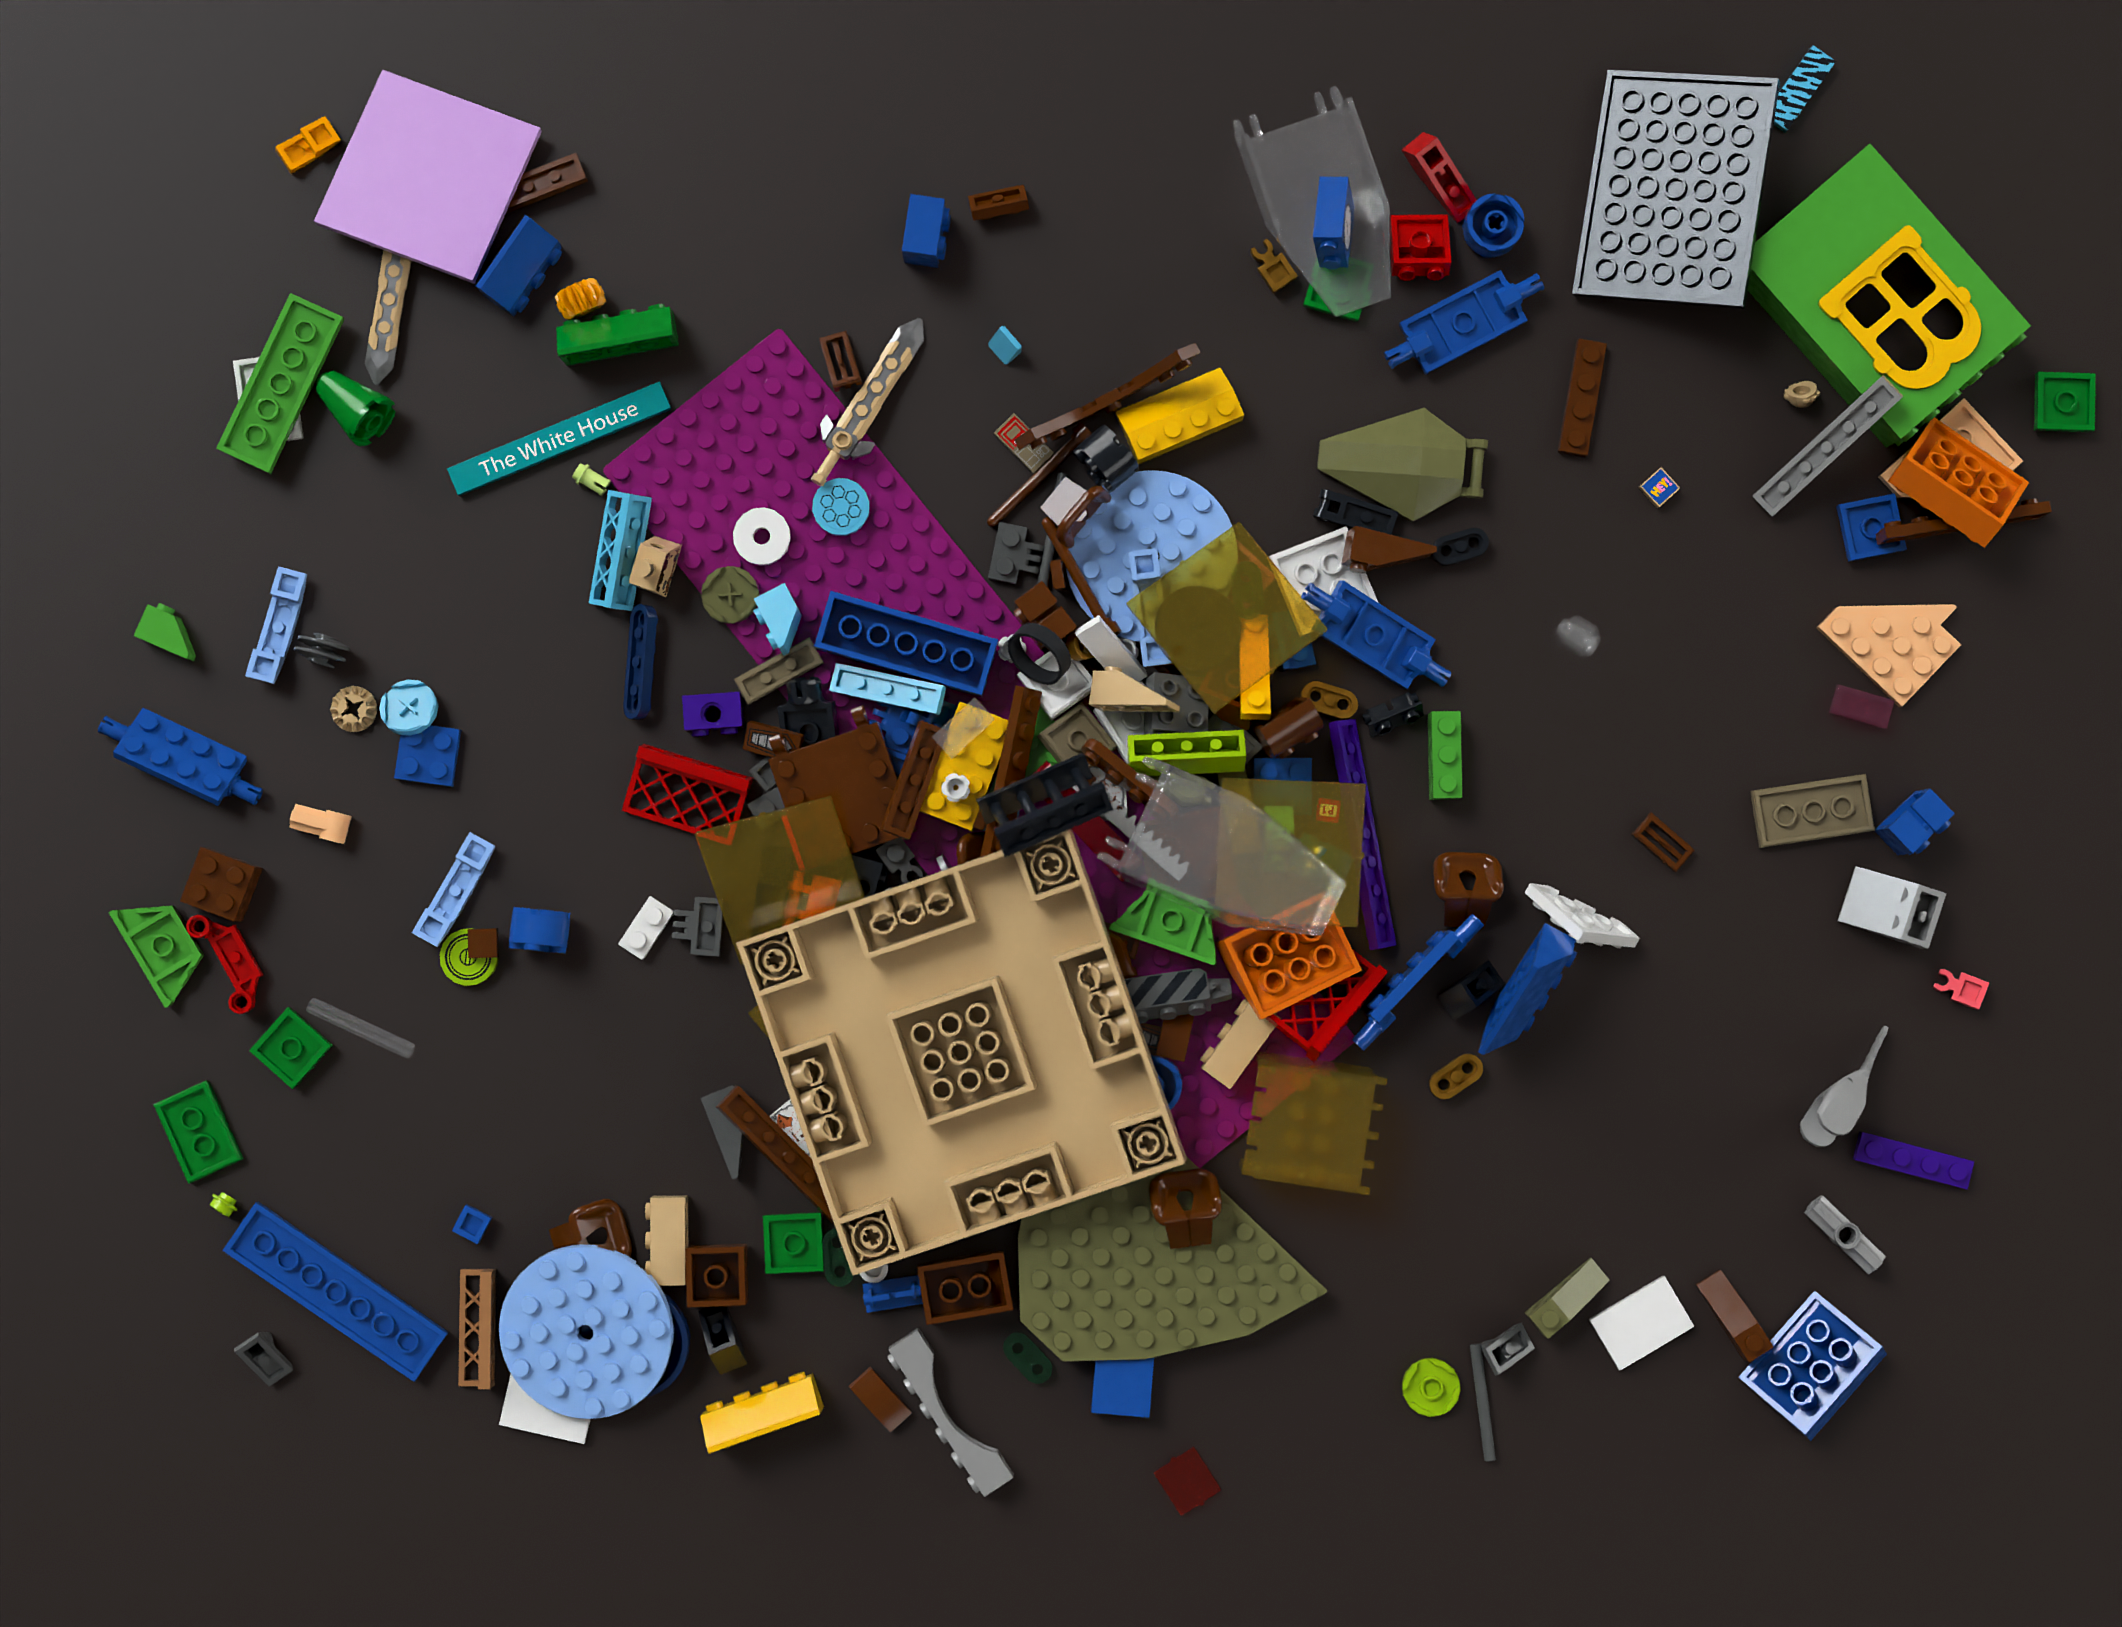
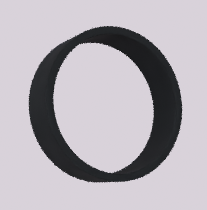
[1008,623,1071,685]

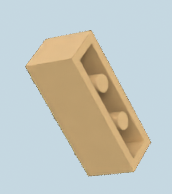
[1200,999,1281,1089]
[645,1195,688,1286]

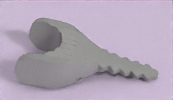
[1800,1026,1888,1147]

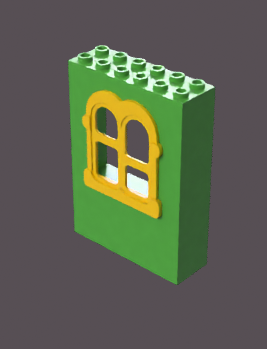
[1748,144,2031,448]

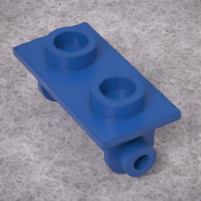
[862,1275,923,1313]

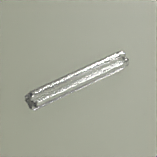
[306,998,415,1058]

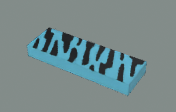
[1774,45,1836,132]

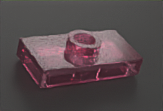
[1829,685,1894,729]

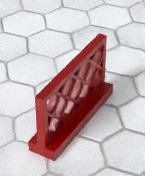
[622,743,753,845]
[1265,949,1388,1063]

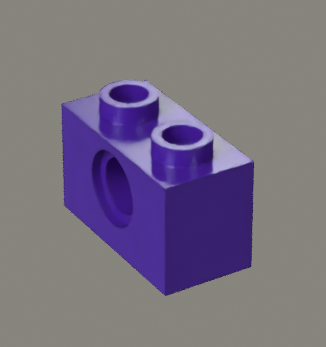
[682,692,745,737]

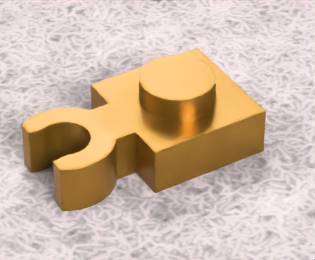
[1251,239,1298,294]

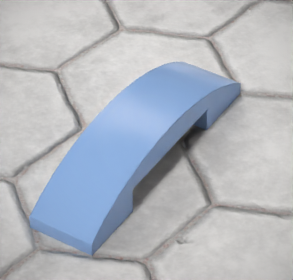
[1128,548,1172,667]
[245,566,307,684]
[412,832,496,947]

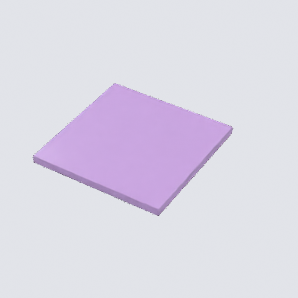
[314,69,542,284]

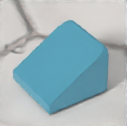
[988,326,1022,365]

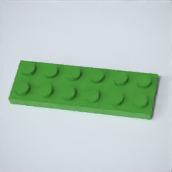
[216,293,345,474]

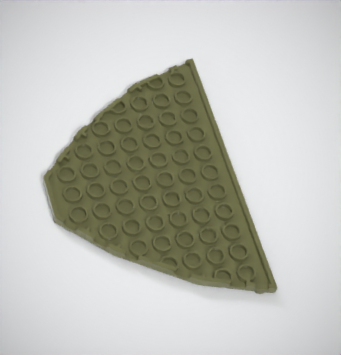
[1018,1156,1328,1361]

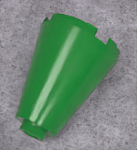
[316,371,395,447]

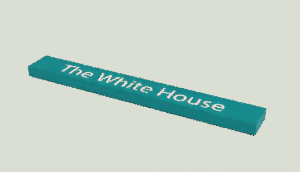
[447,381,671,496]

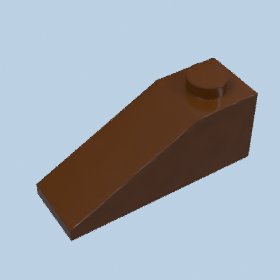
[1341,526,1437,573]
[1695,1269,1773,1363]

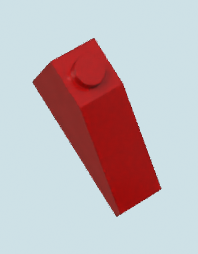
[1401,132,1477,223]

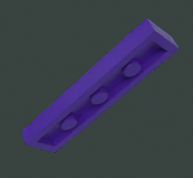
[1853,1132,1974,1190]

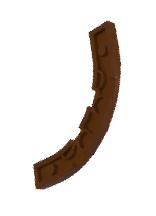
[1014,343,1201,450]

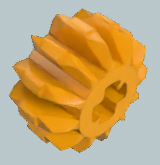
[555,278,606,320]

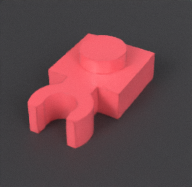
[1933,969,1989,1011]

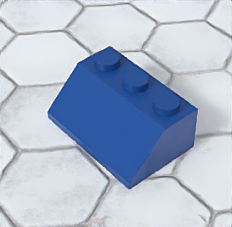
[476,215,562,317]

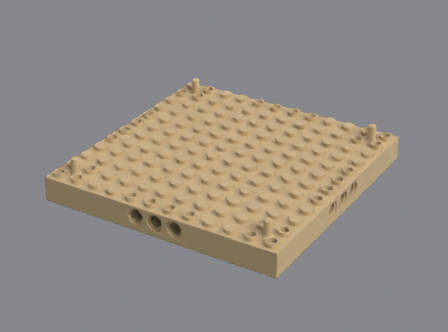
[736,828,1187,1276]

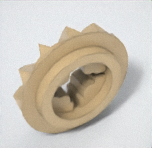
[330,686,377,732]

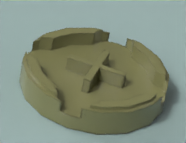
[702,566,759,624]

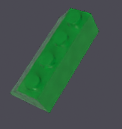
[556,304,679,366]

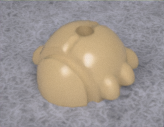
[1783,381,1820,408]

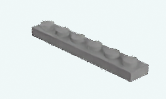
[1753,375,1903,517]

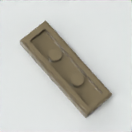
[734,637,824,705]

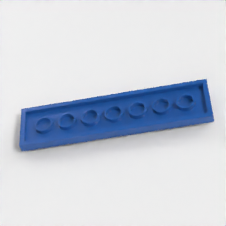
[222,1202,449,1382]

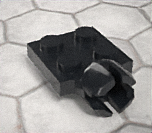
[777,677,839,747]

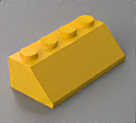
[1115,368,1244,465]
[700,1371,824,1453]

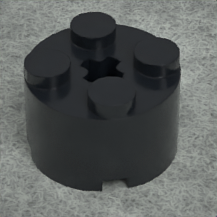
[1072,424,1139,493]

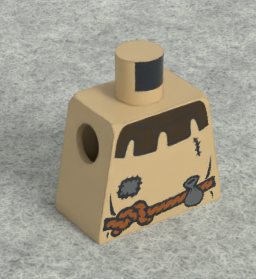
[629,536,682,597]

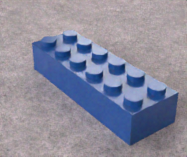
[814,591,999,698]

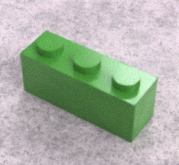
[1428,711,1462,800]

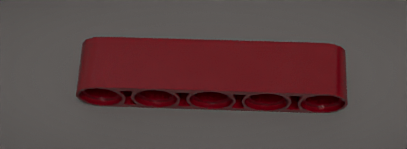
[1033,761,1143,883]

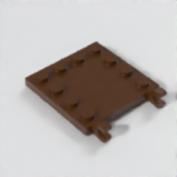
[768,705,917,869]

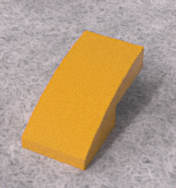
[275,116,341,174]

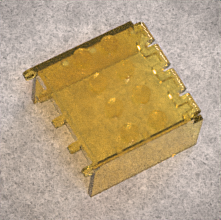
[1239,1051,1388,1195]

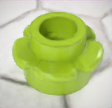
[209,1192,237,1218]

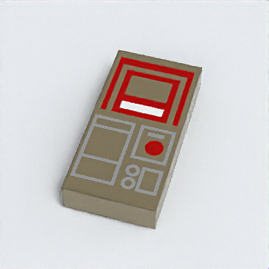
[994,413,1054,474]

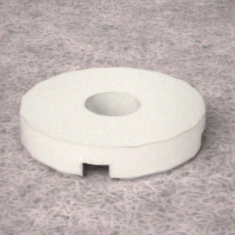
[733,507,791,566]

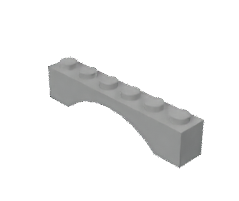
[887,1327,1014,1497]

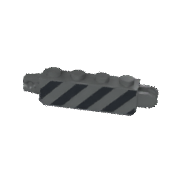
[1124,968,1232,1024]

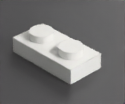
[618,896,674,960]

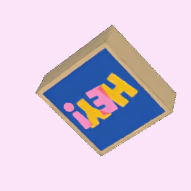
[1638,467,1680,509]

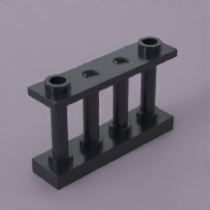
[976,753,1113,858]

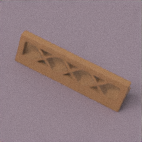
[458,1269,496,1389]

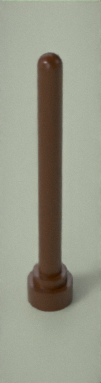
[987,422,1092,527]
[1042,517,1121,636]

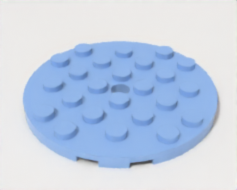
[1066,470,1238,642]
[499,1244,674,1419]

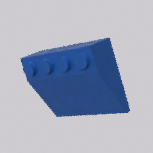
[1478,923,1577,1055]
[1738,1291,1887,1441]

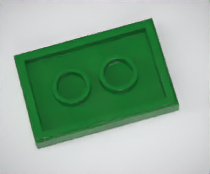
[153,1080,244,1184]

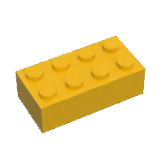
[920,702,1008,832]

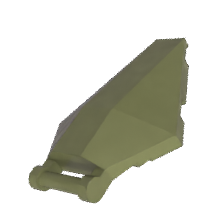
[1317,408,1488,522]

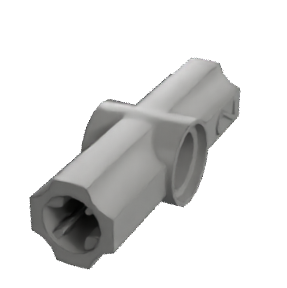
[1804,1195,1886,1274]

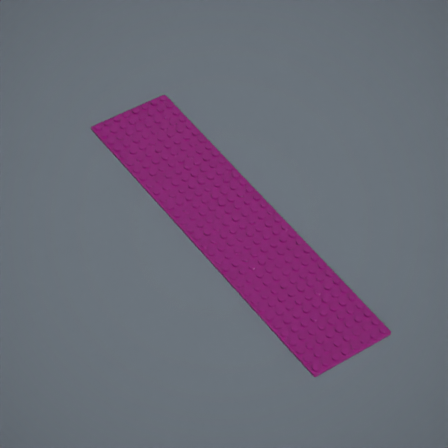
[603,329,1354,1169]

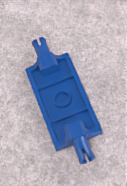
[1384,270,1545,375]
[1301,580,1451,689]
[98,708,263,806]
[1352,914,1484,1051]

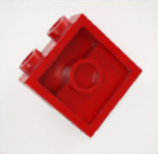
[1390,214,1451,281]

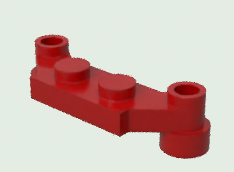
[186,915,263,1014]

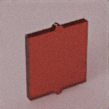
[1154,1446,1221,1516]

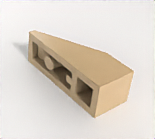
[1089,666,1180,712]

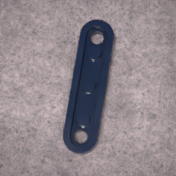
[623,604,658,720]

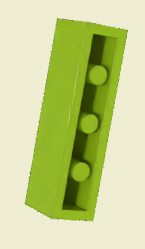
[1127,730,1246,776]

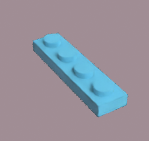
[829,663,947,716]

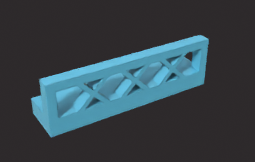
[589,490,652,611]

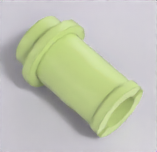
[572,463,611,496]

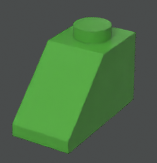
[134,603,196,661]

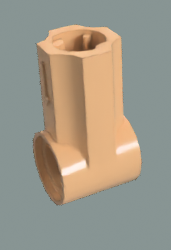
[289,804,352,844]

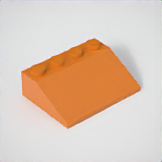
[1888,417,2029,548]
[1215,892,1362,1020]

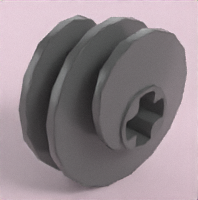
[293,633,350,669]

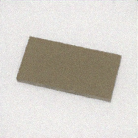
[1750,774,1875,848]

